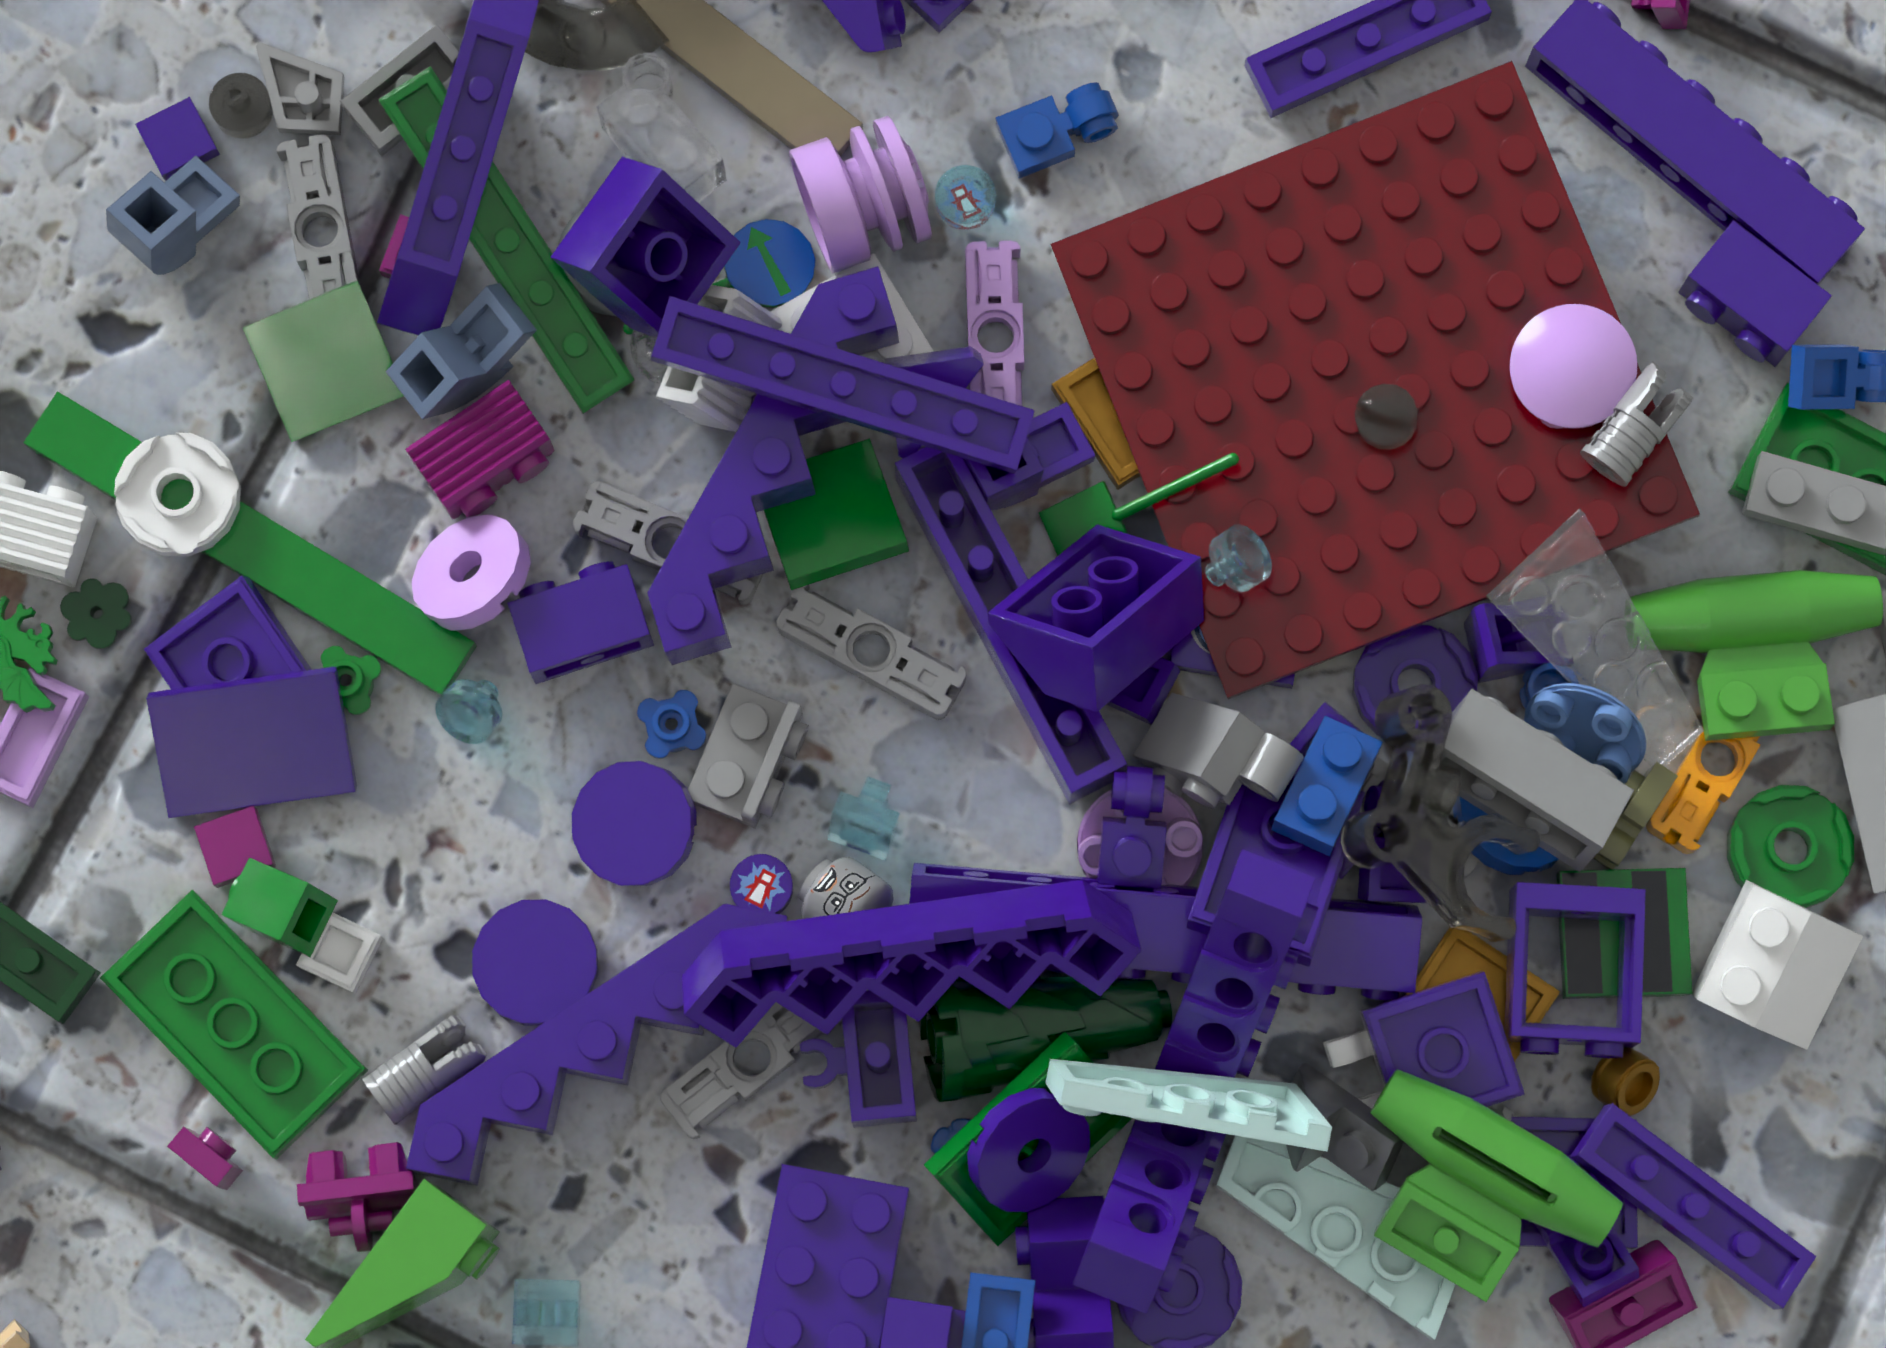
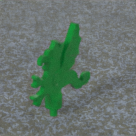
[0,596,58,713]

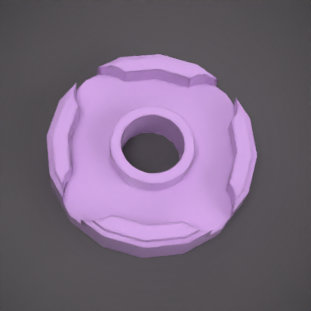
[412,514,531,631]

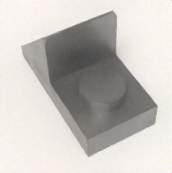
[1286,1062,1404,1191]

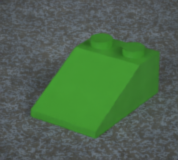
[305,1179,500,1348]

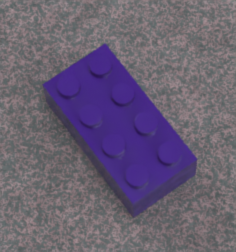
[746,1164,910,1348]

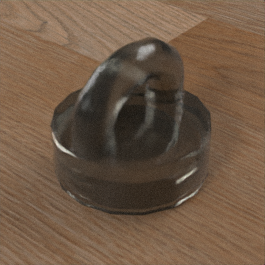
[1355,384,1418,449]

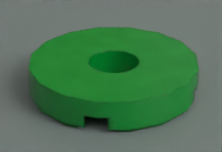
[1727,785,1854,908]

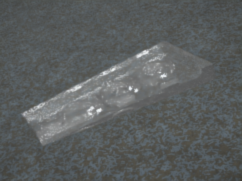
[1486,508,1704,767]

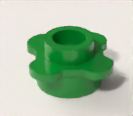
[321,646,381,715]

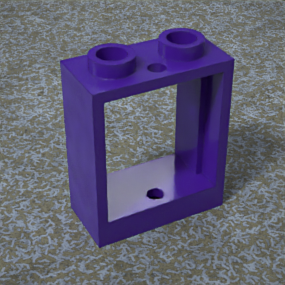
[1504,882,1646,1059]

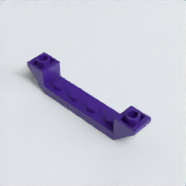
[377,0,539,336]

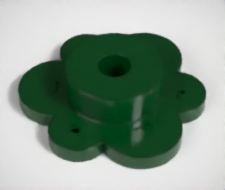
[60,578,132,650]

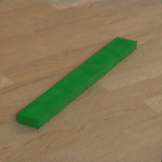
[23,391,477,698]

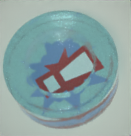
[935,165,996,230]

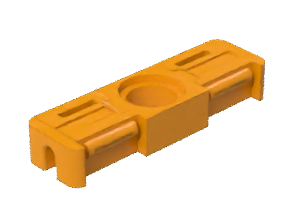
[1646,727,1760,854]

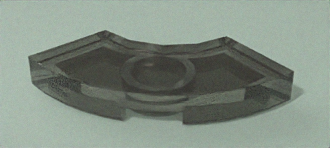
[525,0,670,71]

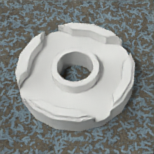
[114,433,241,557]

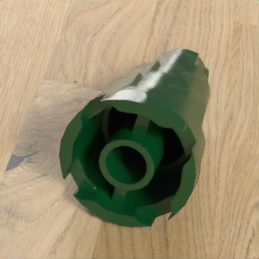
[919,976,1172,1102]

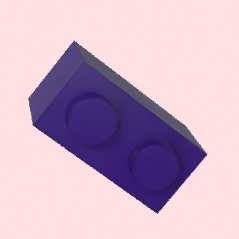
[1678,220,1832,367]
[507,561,654,684]

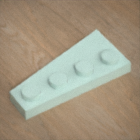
[1046,1059,1332,1152]
[1215,1135,1455,1341]

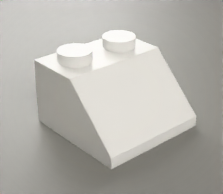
[1692,880,1863,1050]

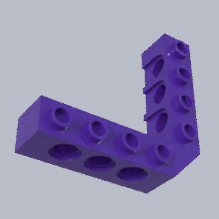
[1072,849,1319,1314]

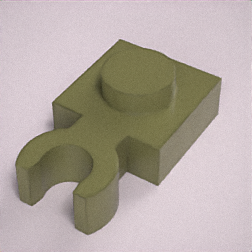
[1593,762,1678,870]

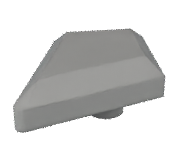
[256,43,345,135]

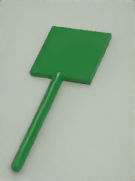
[1038,453,1239,556]

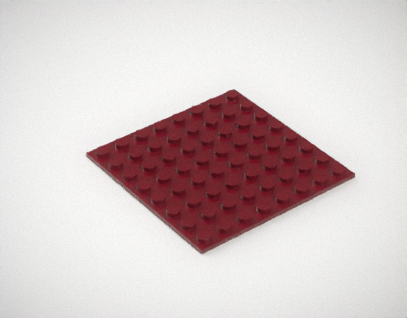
[1051,61,1700,699]

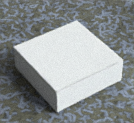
[296,912,383,994]

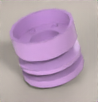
[789,116,932,274]

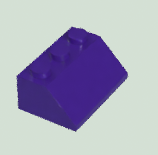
[988,524,1204,712]

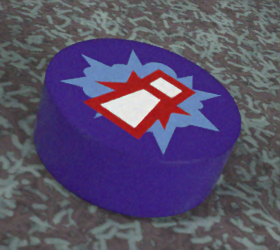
[730,854,793,914]

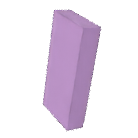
[0,667,90,808]

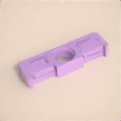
[965,241,1025,406]

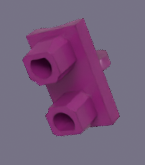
[297,1142,419,1252]

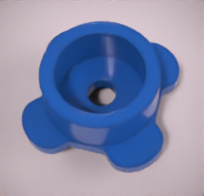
[637,690,706,759]

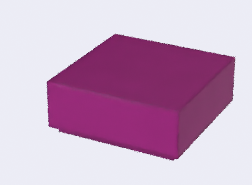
[194,805,276,888]

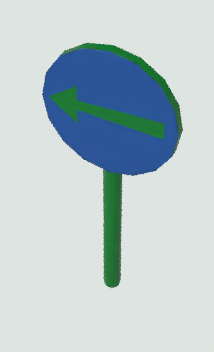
[623,219,815,335]

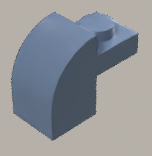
[106,155,240,275]
[386,283,537,419]

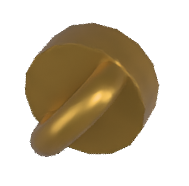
[1591,1048,1660,1116]

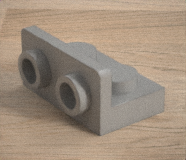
[688,683,809,829]

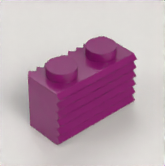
[405,380,555,520]

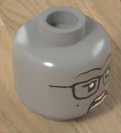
[799,857,894,919]

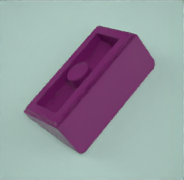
[1549,1240,1698,1348]

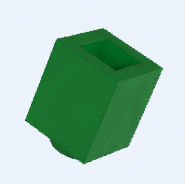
[221,857,338,957]

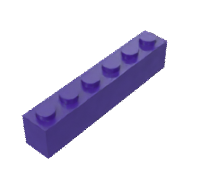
[1525,0,1865,285]
[895,447,1128,805]

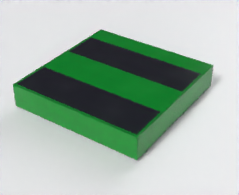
[1556,868,1693,999]

